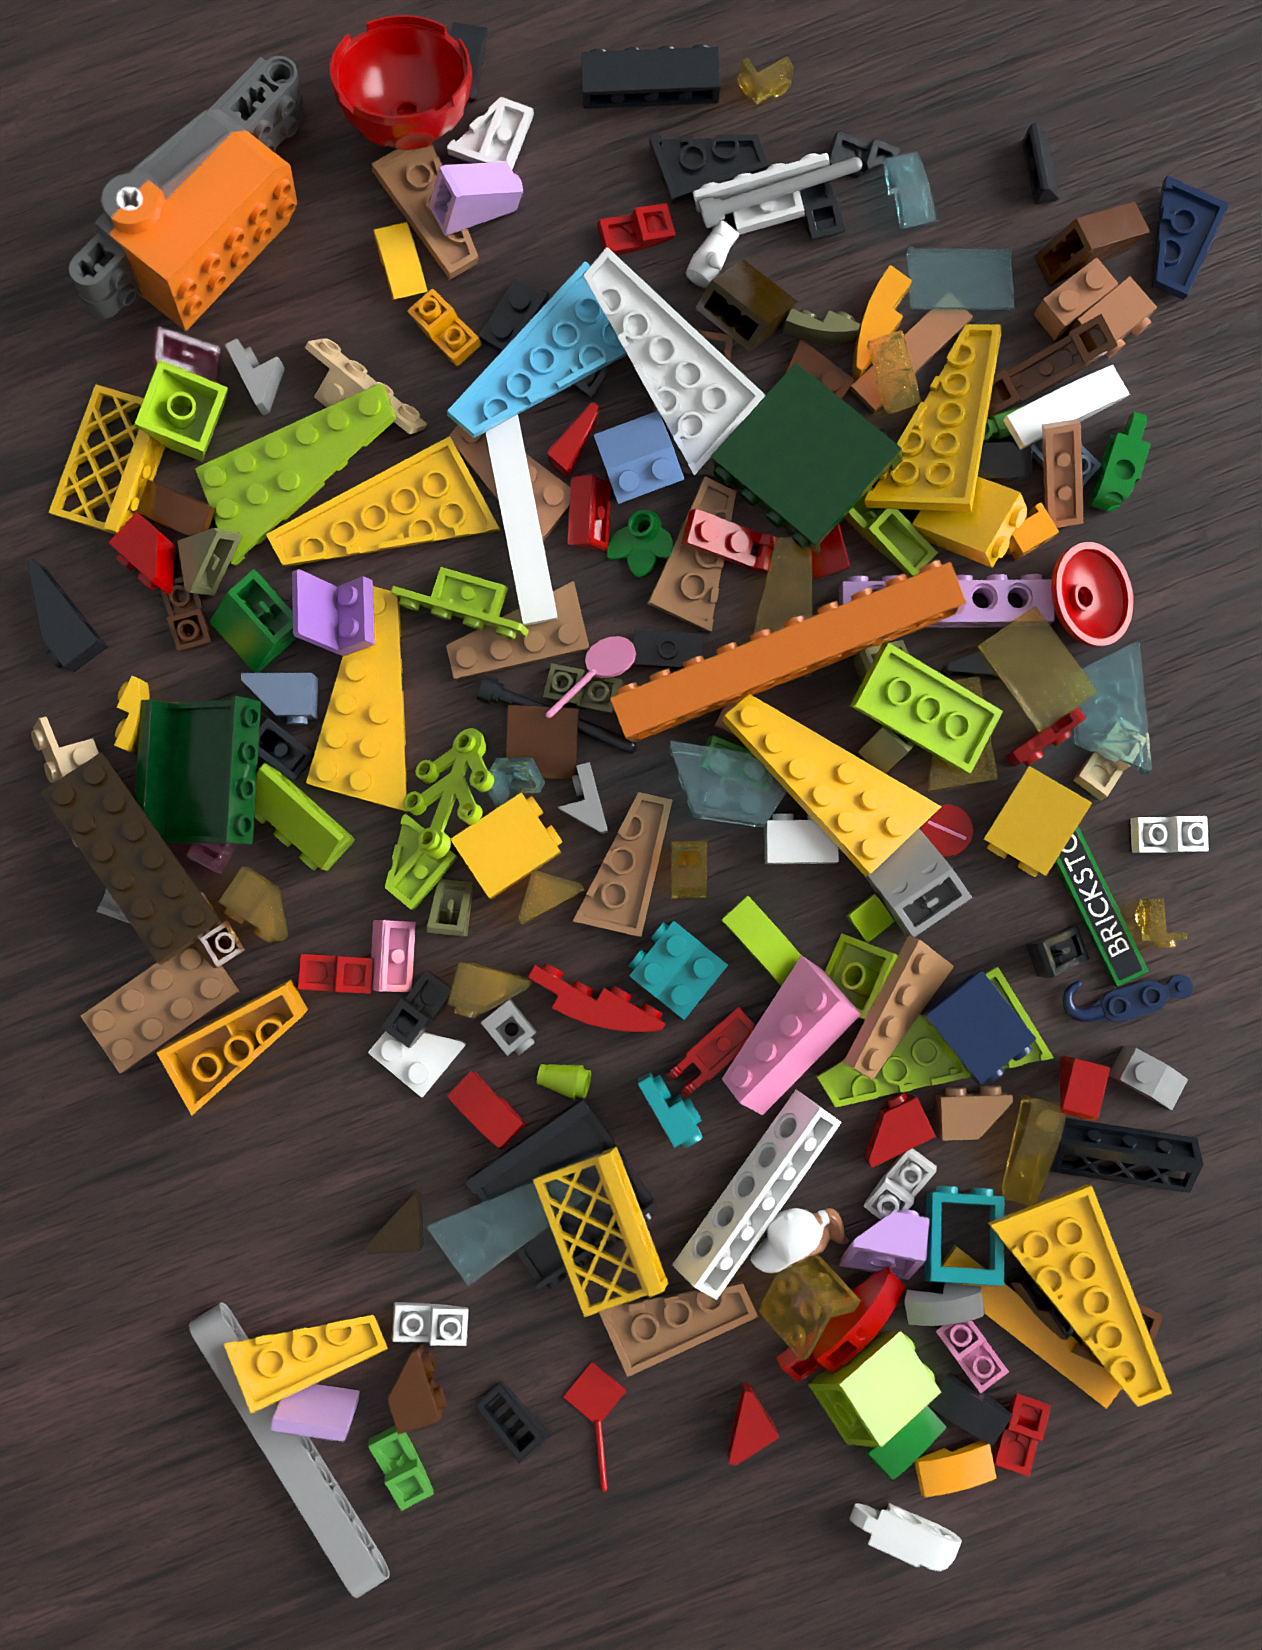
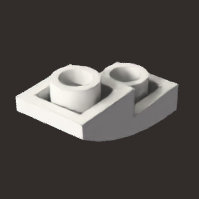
[1130,816,1209,853]
[864,1148,937,1220]
[392,1302,469,1345]

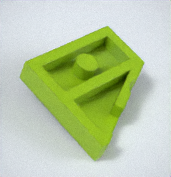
[385,813,458,911]

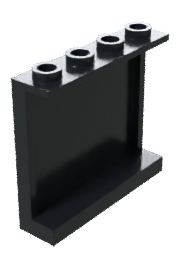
[465,1098,657,1290]

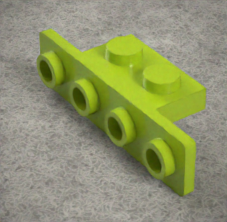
[390,567,529,639]

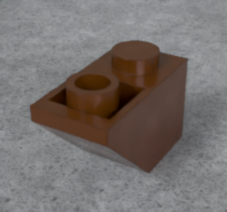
[387,1342,447,1435]

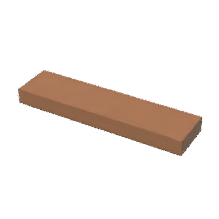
[850,293,973,414]

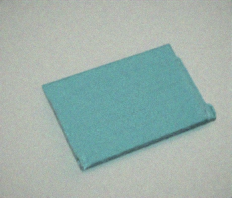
[907,246,1014,310]

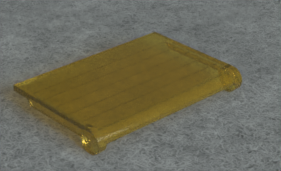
[978,606,1098,732]

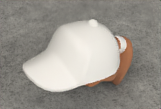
[751,1208,849,1273]

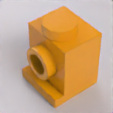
[1006,503,1059,561]

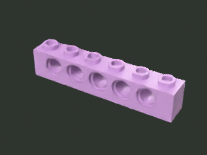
[839,574,1054,628]

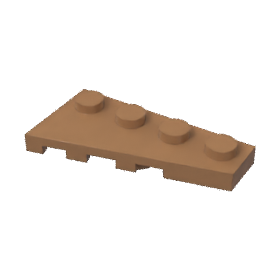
[372,144,478,280]
[446,581,590,681]
[573,792,672,937]
[599,1281,758,1377]

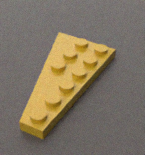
[864,324,1001,512]
[266,436,500,567]
[306,586,409,813]
[721,694,941,877]

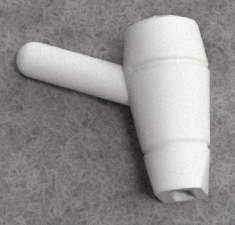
[686,220,739,288]

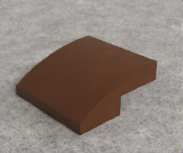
[506,705,579,780]

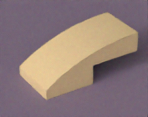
[1073,721,1146,801]

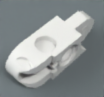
[849,1503,962,1571]

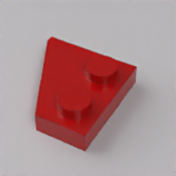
[1005,707,1087,767]

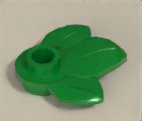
[607,510,674,578]

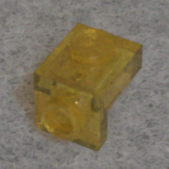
[738,56,794,105]
[1135,898,1187,948]

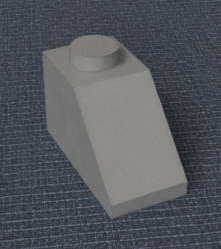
[1108,1045,1188,1110]

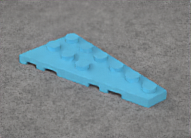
[447,261,627,438]

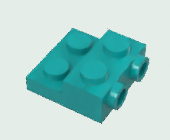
[629,921,728,1020]
[638,1071,703,1148]

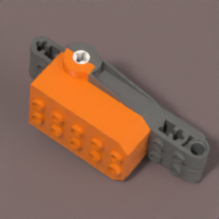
[69,56,304,331]

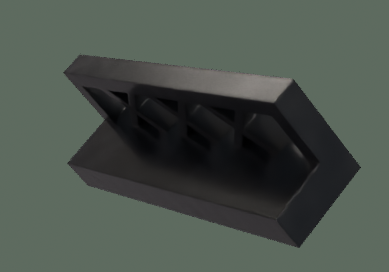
[1049,1117,1203,1193]

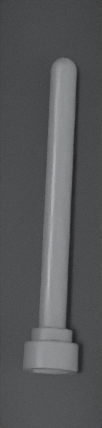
[698,157,862,229]

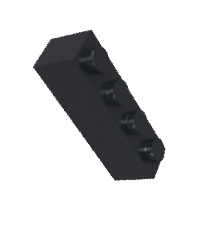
[581,44,721,109]

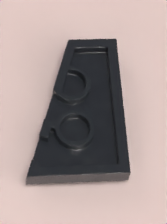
[649,134,769,204]

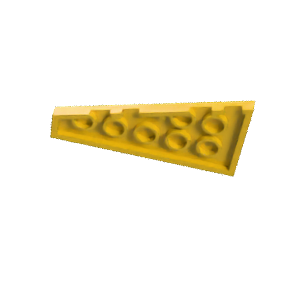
[988,1184,1172,1407]

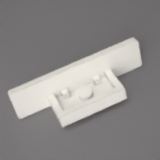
[693,153,830,235]

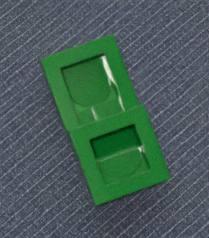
[866,1406,946,1480]

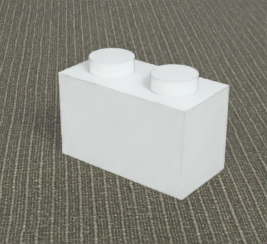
[764,814,839,864]

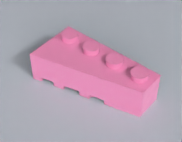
[722,955,861,1115]

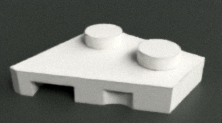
[447,97,534,170]
[368,1031,466,1098]

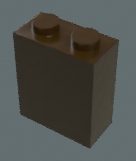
[695,260,798,352]

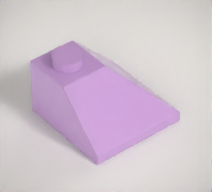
[839,1209,929,1280]

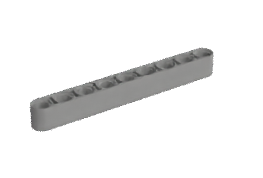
[189,1302,390,1598]

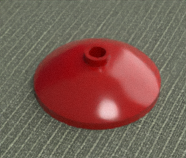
[1051,542,1133,647]

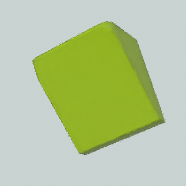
[845,894,895,943]

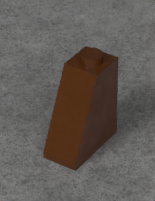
[1035,201,1150,286]

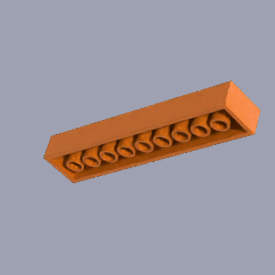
[610,560,967,742]

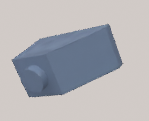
[241,673,318,725]

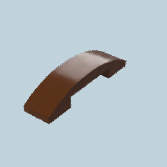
[988,314,1118,418]

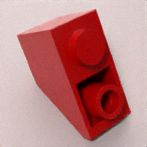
[108,511,175,595]

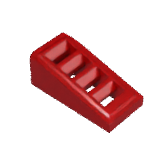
[547,402,599,479]

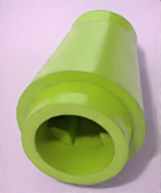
[537,1064,591,1100]

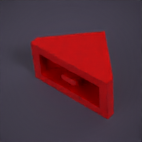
[1060,1055,1110,1122]
[727,1382,779,1465]

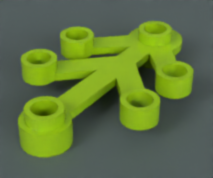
[403,728,494,859]

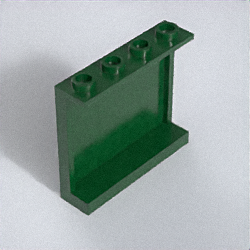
[710,363,903,554]
[135,696,261,844]

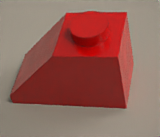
[864,1092,936,1168]

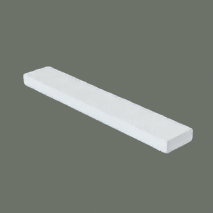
[485,415,558,626]

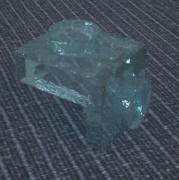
[487,757,545,806]

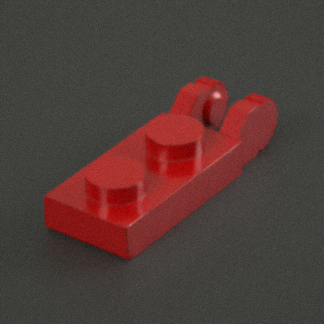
[666,1007,756,1097]

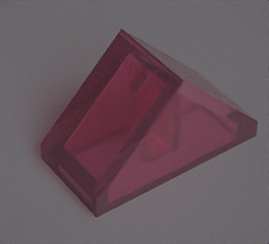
[151,326,220,382]

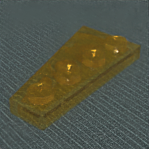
[753,537,812,678]

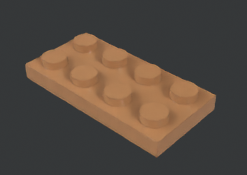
[81,945,240,1074]

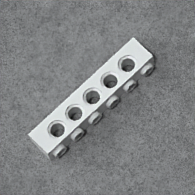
[672,1090,842,1300]

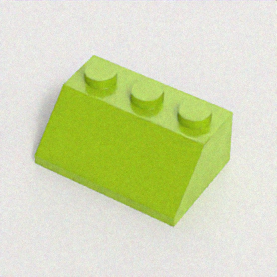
[254,763,356,871]

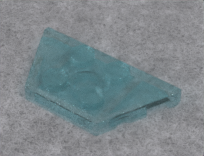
[1069,643,1152,774]
[668,741,787,828]

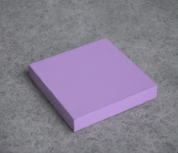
[271,1384,360,1441]

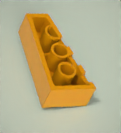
[157,979,308,1115]

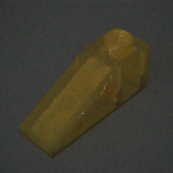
[1000,1094,1066,1206]

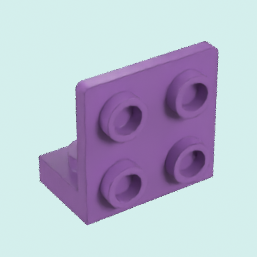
[292,569,375,656]

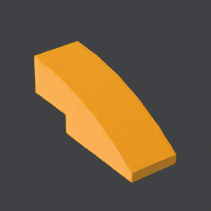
[852,265,912,381]

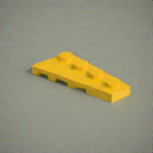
[224,1315,388,1414]

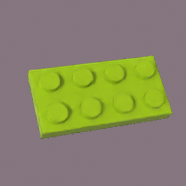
[850,642,1003,774]

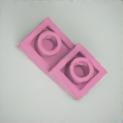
[936,1320,1009,1394]

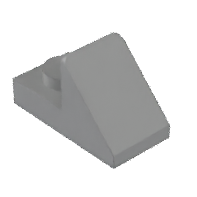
[225,339,284,416]
[558,762,608,834]

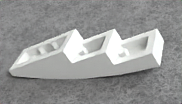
[1003,365,1130,450]

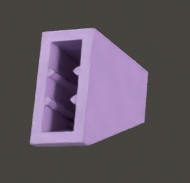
[429,162,523,236]

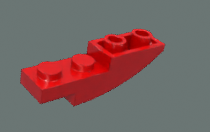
[528,962,666,1032]
[776,1266,906,1383]

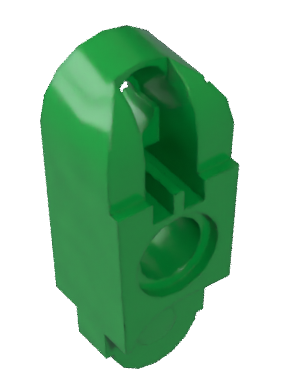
[1088,411,1151,512]

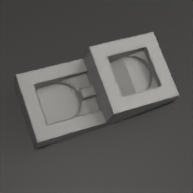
[904,1283,984,1326]

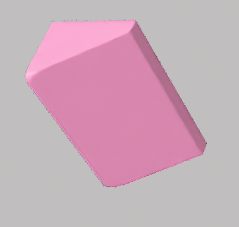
[371,920,416,992]

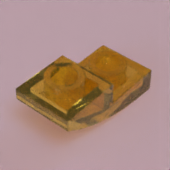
[867,330,921,414]

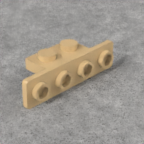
[305,338,427,434]
[31,716,99,848]

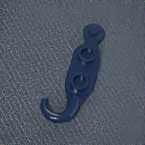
[1062,974,1193,1022]

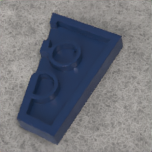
[1152,176,1229,300]

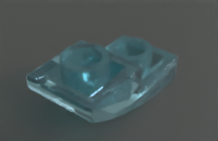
[883,152,937,229]

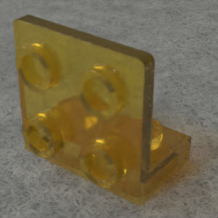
[759,1254,861,1360]

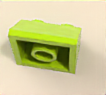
[134,360,228,462]
[825,933,898,1020]

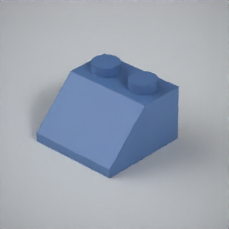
[594,411,684,504]

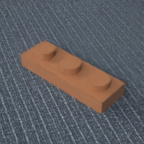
[1042,419,1084,528]

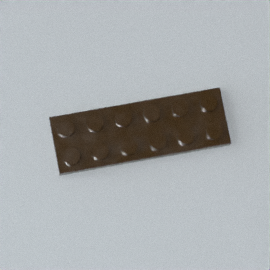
[40,752,222,965]

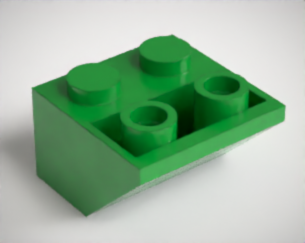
[210,569,298,673]

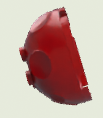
[330,15,472,150]

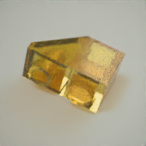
[219,866,288,943]

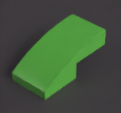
[368,1425,434,1511]

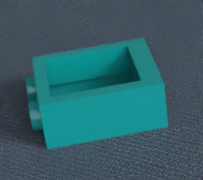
[924,1186,1004,1286]

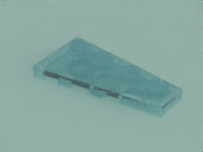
[426,1174,585,1286]

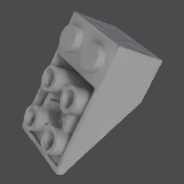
[865,828,972,938]

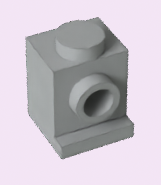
[481,999,537,1056]

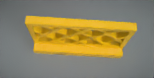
[49,384,166,535]
[533,1146,668,1317]

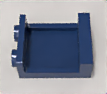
[920,970,1037,1084]

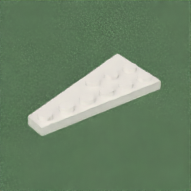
[584,247,766,475]

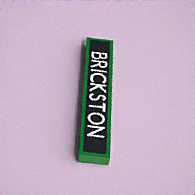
[1054,781,1149,987]

